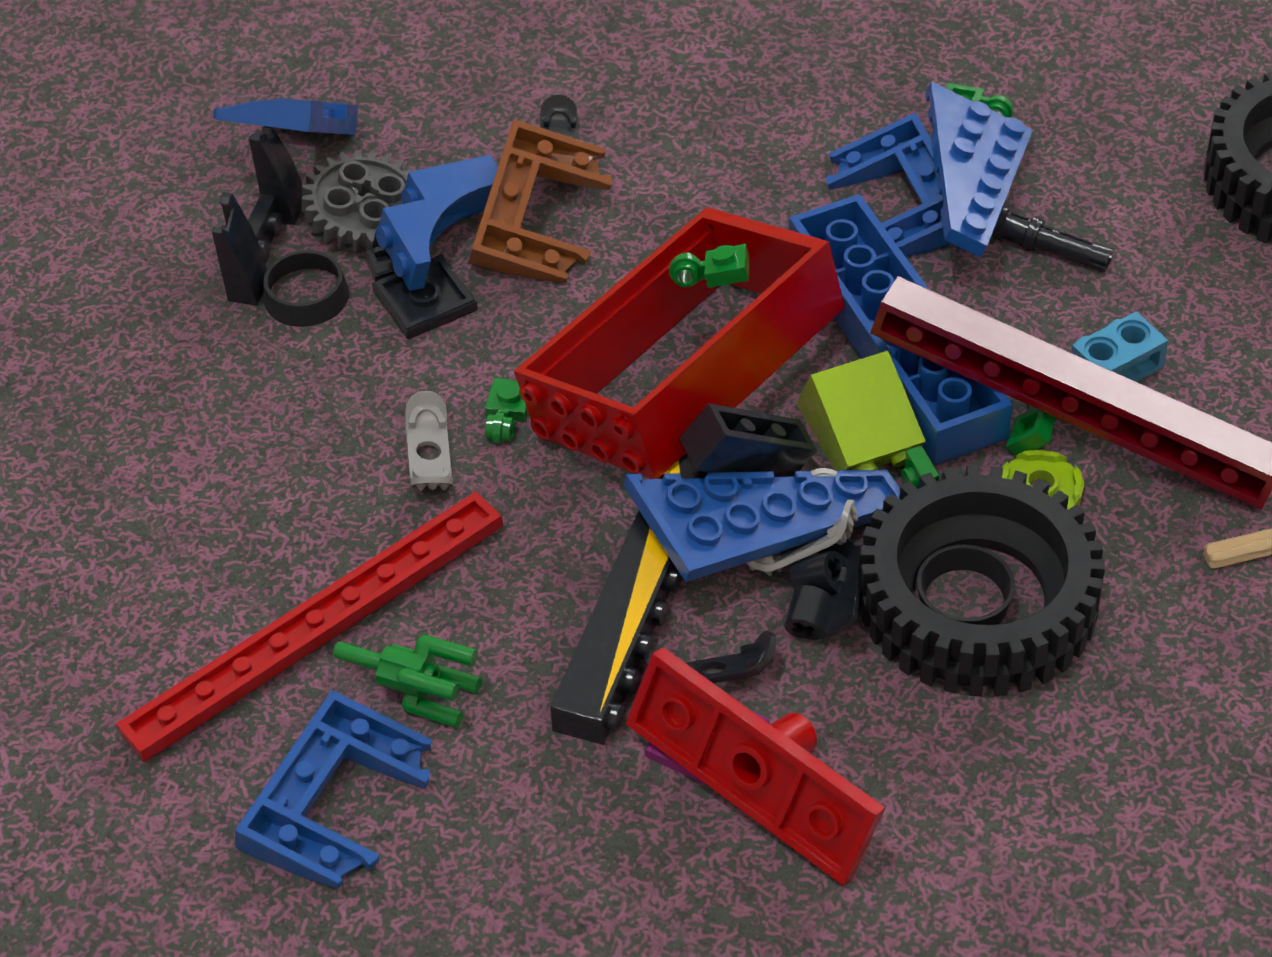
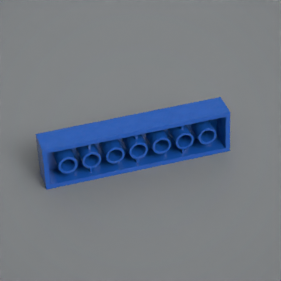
[789,194,1013,465]

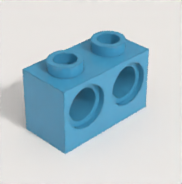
[1071,311,1168,382]

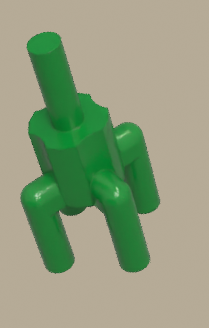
[333,634,482,729]

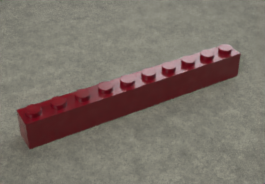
[870,276,1272,510]

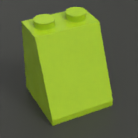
[796,351,926,472]

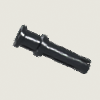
[992,205,1114,272]

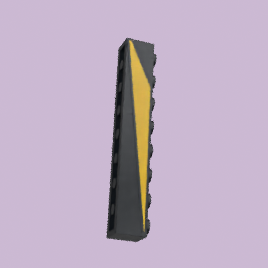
[550,453,711,745]

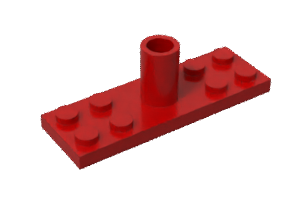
[625,647,886,886]

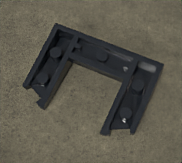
[212,126,302,306]

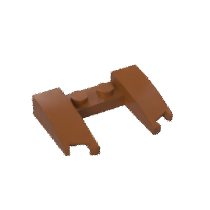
[468,119,612,283]

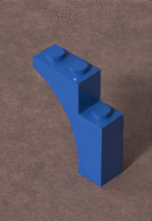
[376,155,498,291]

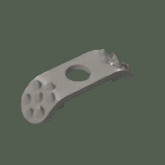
[405,391,453,491]
[746,499,858,576]

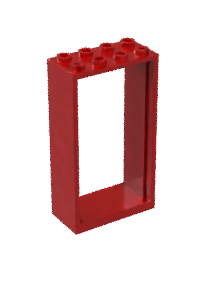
[514,207,845,479]

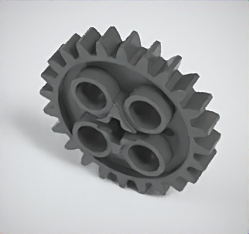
[301,150,414,253]

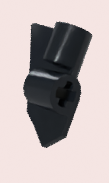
[784,538,861,640]

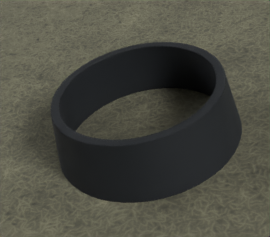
[264,250,349,327]
[917,544,1015,625]

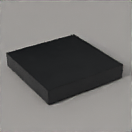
[372,254,478,340]

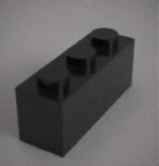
[679,403,818,477]

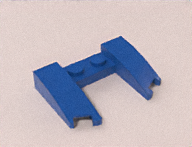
[212,99,359,135]
[826,112,951,256]
[235,690,431,888]

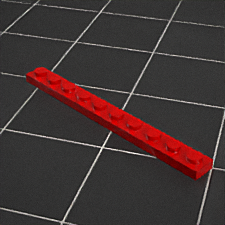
[116,491,503,762]

